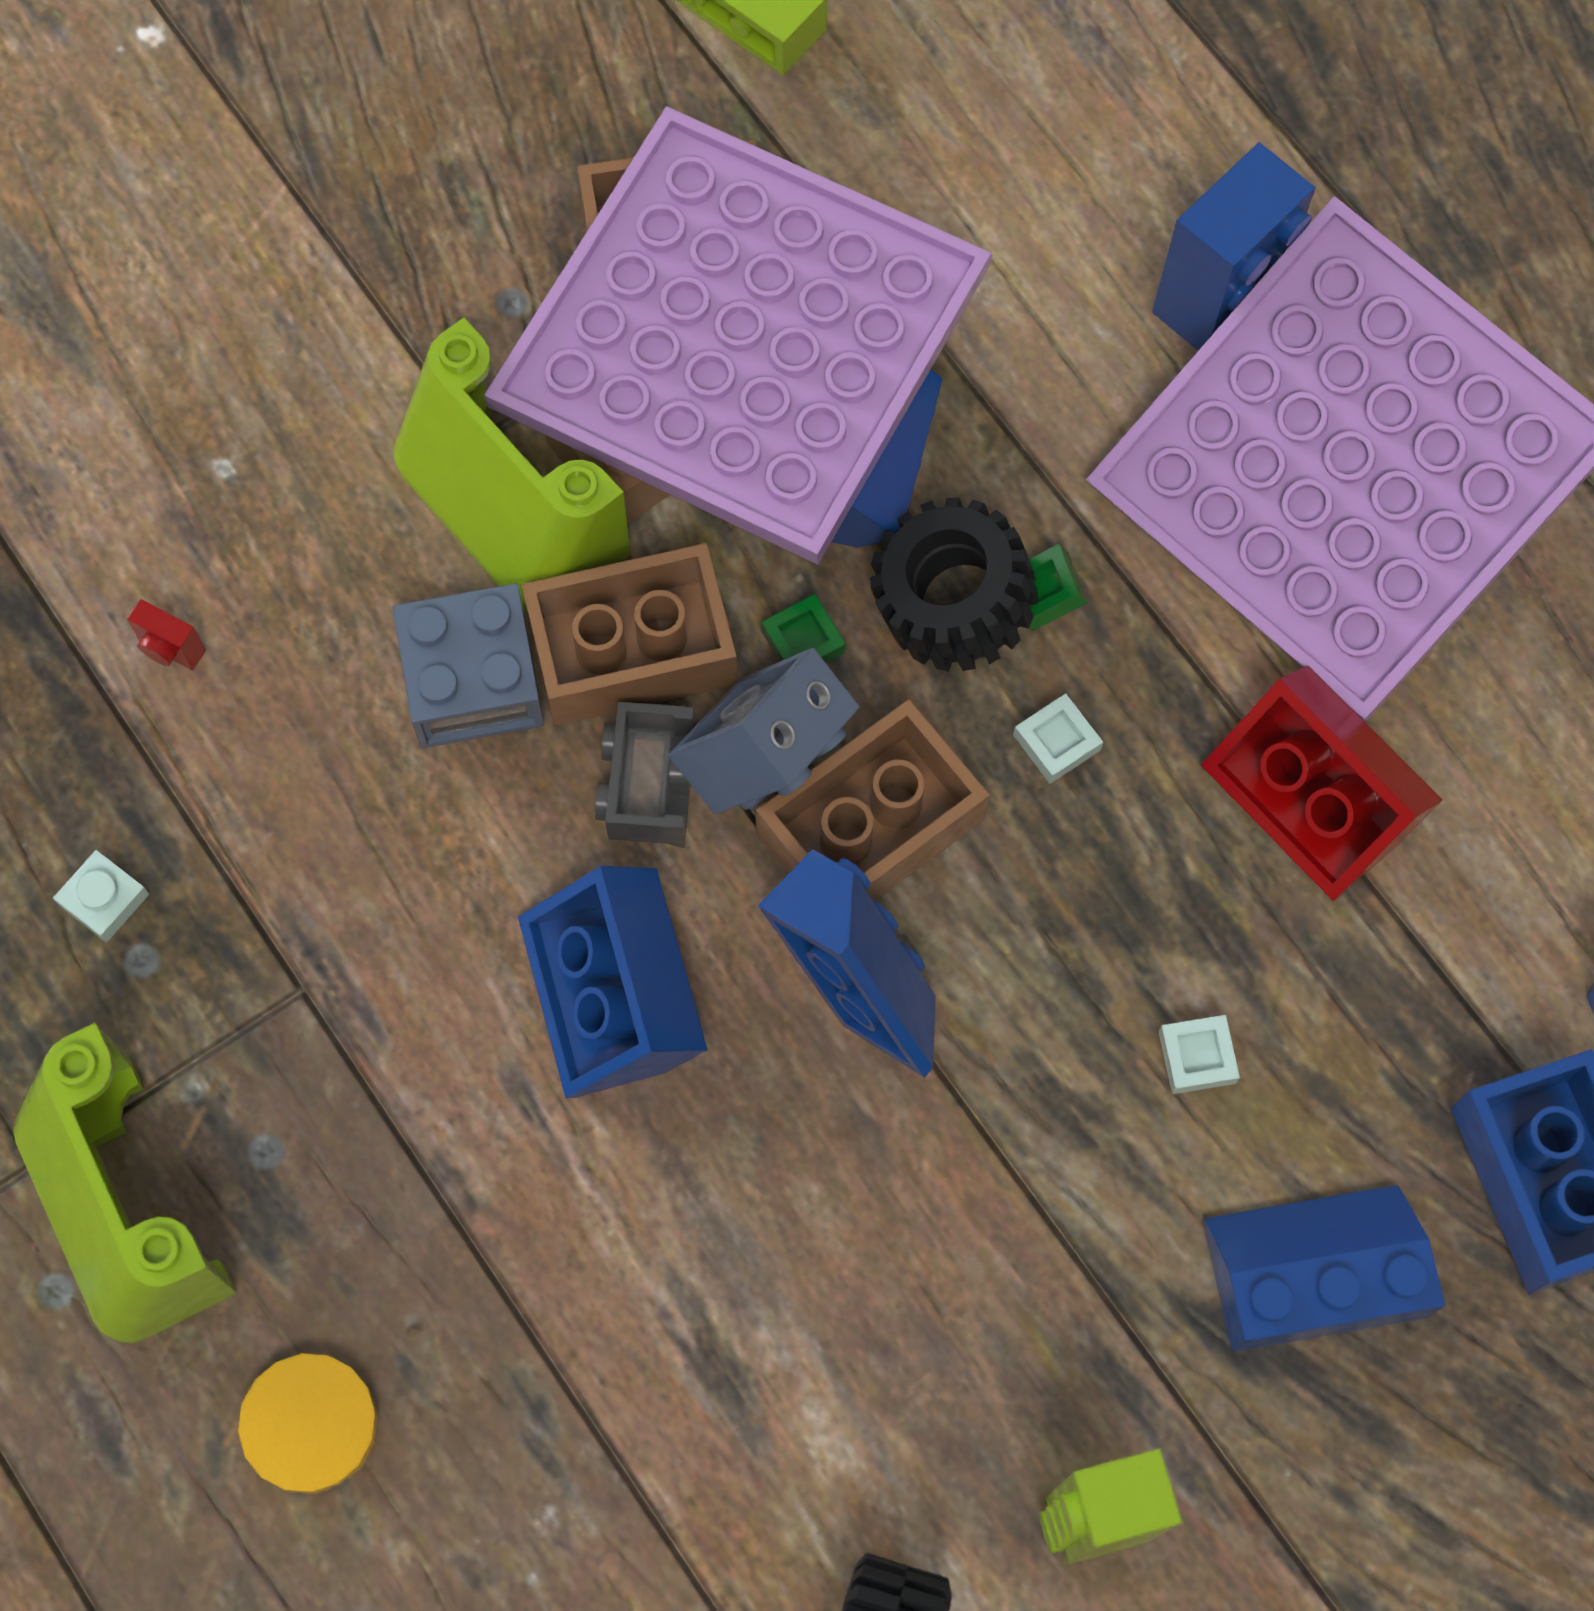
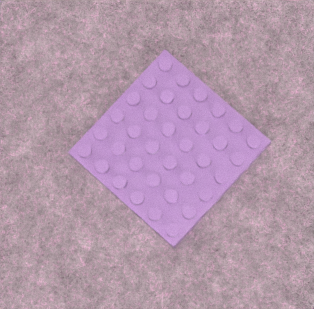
[484,106,992,565]
[1086,196,1594,722]

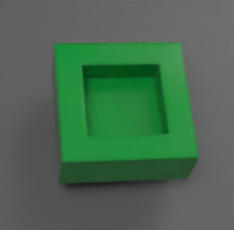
[1029,544,1087,631]
[761,594,846,663]

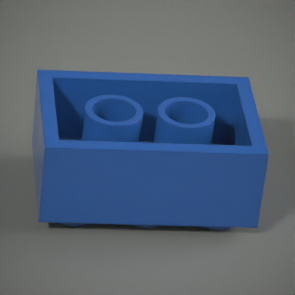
[1152,142,1316,351]
[1450,1049,1594,1295]

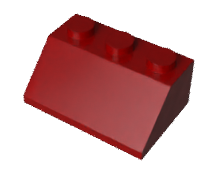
[1201,665,1443,901]

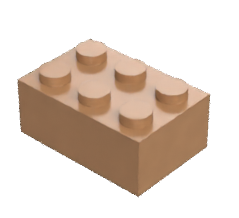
[522,543,737,726]
[756,699,990,901]

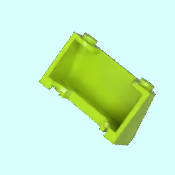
[393,317,631,614]
[13,1022,237,1343]

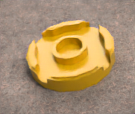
[238,1354,378,1494]

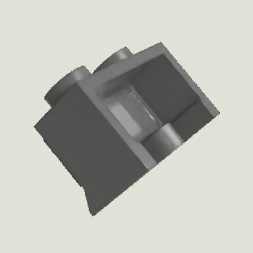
[595,702,695,848]

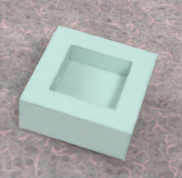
[1013,693,1103,784]
[53,850,149,943]
[1158,1015,1240,1094]

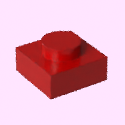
[127,599,206,671]

